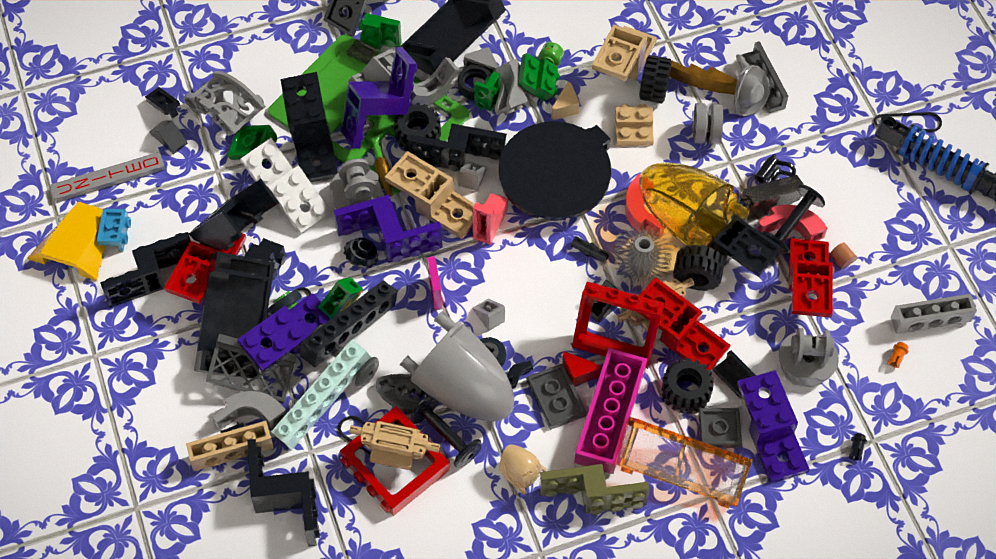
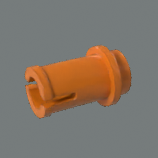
[887,342,909,368]

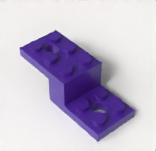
[237,293,331,372]
[737,370,810,483]

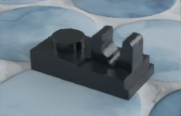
[145,87,180,119]

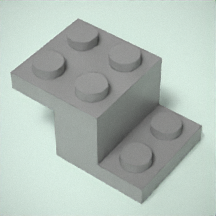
[348,49,416,82]

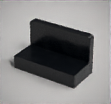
[713,350,756,399]

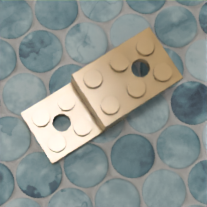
[385,151,475,239]

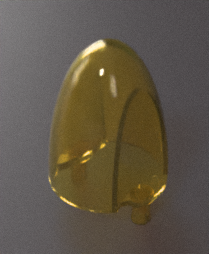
[639,162,750,247]

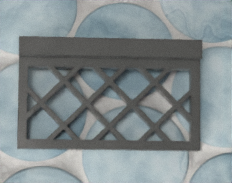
[206,334,297,403]

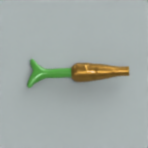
[364,133,394,197]

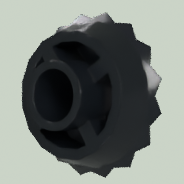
[343,237,379,269]

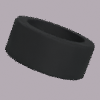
[458,65,491,101]

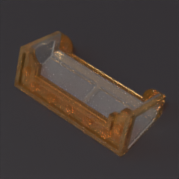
[616,416,753,509]

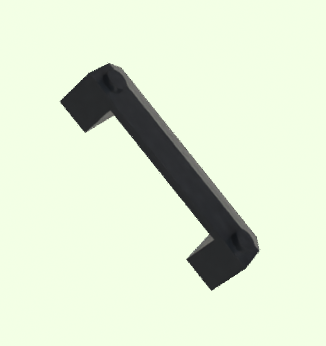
[400,0,506,75]
[194,251,275,379]

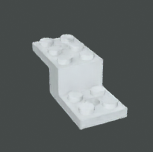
[240,138,331,234]

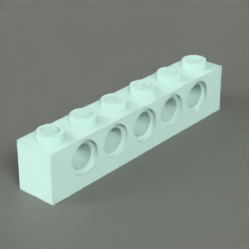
[271,339,371,450]

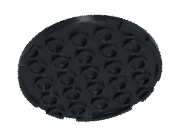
[498,121,611,221]

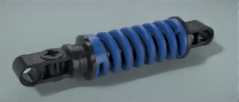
[875,116,996,202]

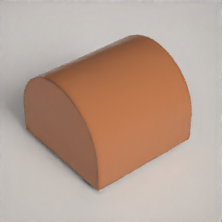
[830,242,858,269]

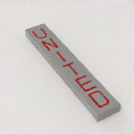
[50,151,165,203]

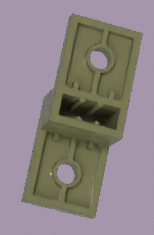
[539,464,650,515]

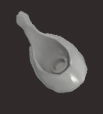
[734,54,770,117]

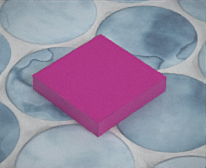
[427,256,442,310]

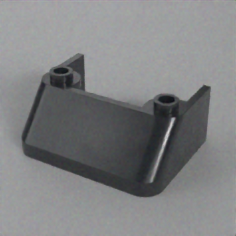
[189,178,279,251]

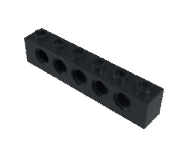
[300,280,398,368]

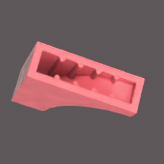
[473,193,508,245]

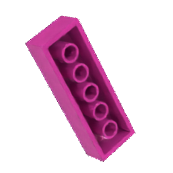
[574,348,647,475]

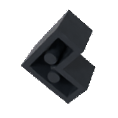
[245,238,287,280]

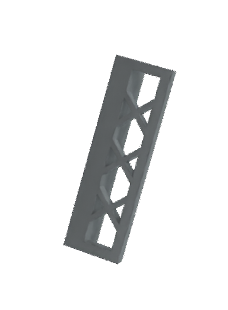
[741,41,789,114]

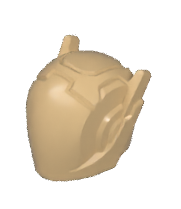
[499,445,547,495]

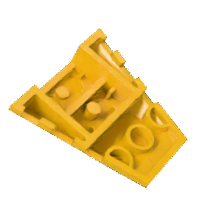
[27,202,106,281]

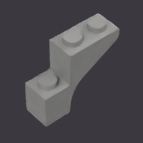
[495,58,528,116]

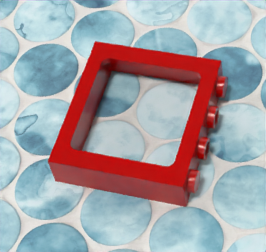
[572,282,665,369]
[340,406,450,516]

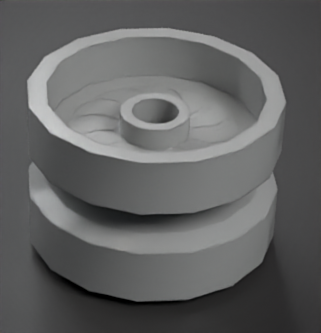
[692,103,723,145]

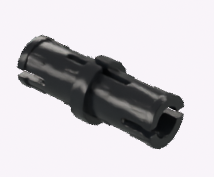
[571,236,610,264]

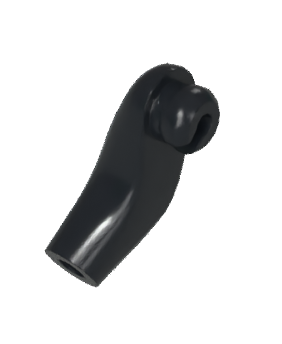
[507,360,533,389]

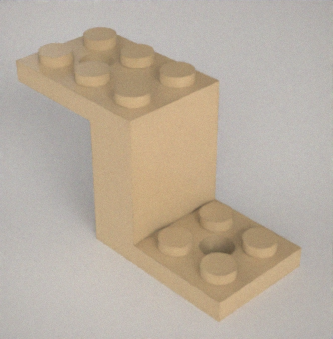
[592,24,657,81]

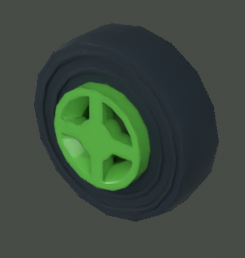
[268,289,302,314]

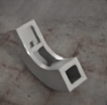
[410,58,460,106]
[212,391,287,431]

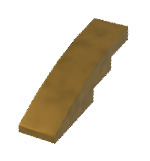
[670,60,737,95]

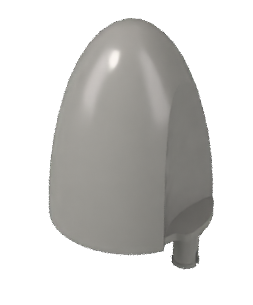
[400,311,514,422]

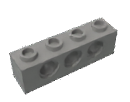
[890,294,977,334]

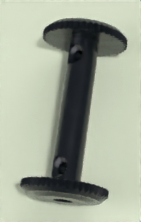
[762,184,825,255]
[411,396,482,467]

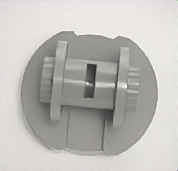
[330,159,384,209]
[778,328,839,387]

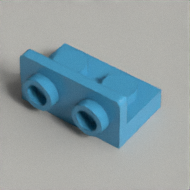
[97,209,131,251]

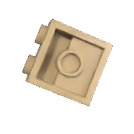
[615,104,654,146]

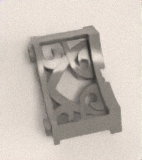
[182,71,266,136]

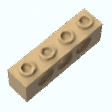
[186,421,274,471]

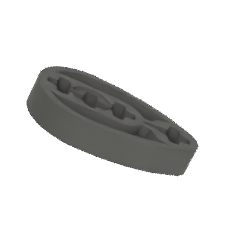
[376,374,430,414]

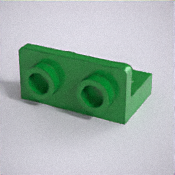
[474,71,500,111]

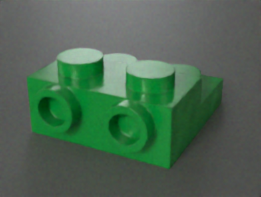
[359,13,402,50]
[518,53,560,101]
[227,125,277,164]

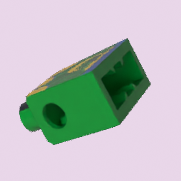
[318,277,363,319]

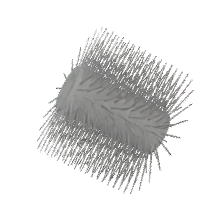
[613,222,673,289]

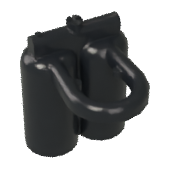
[754,154,796,193]

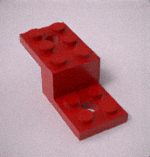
[164,233,247,305]
[788,238,833,318]
[637,277,731,370]

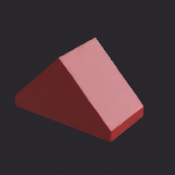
[562,351,601,386]

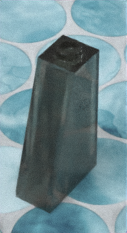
[731,174,804,224]

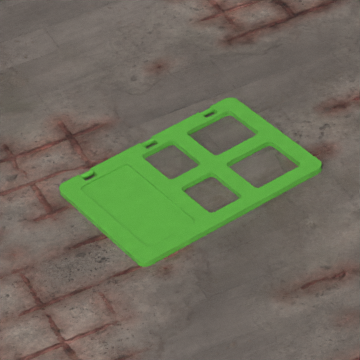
[268,34,469,195]

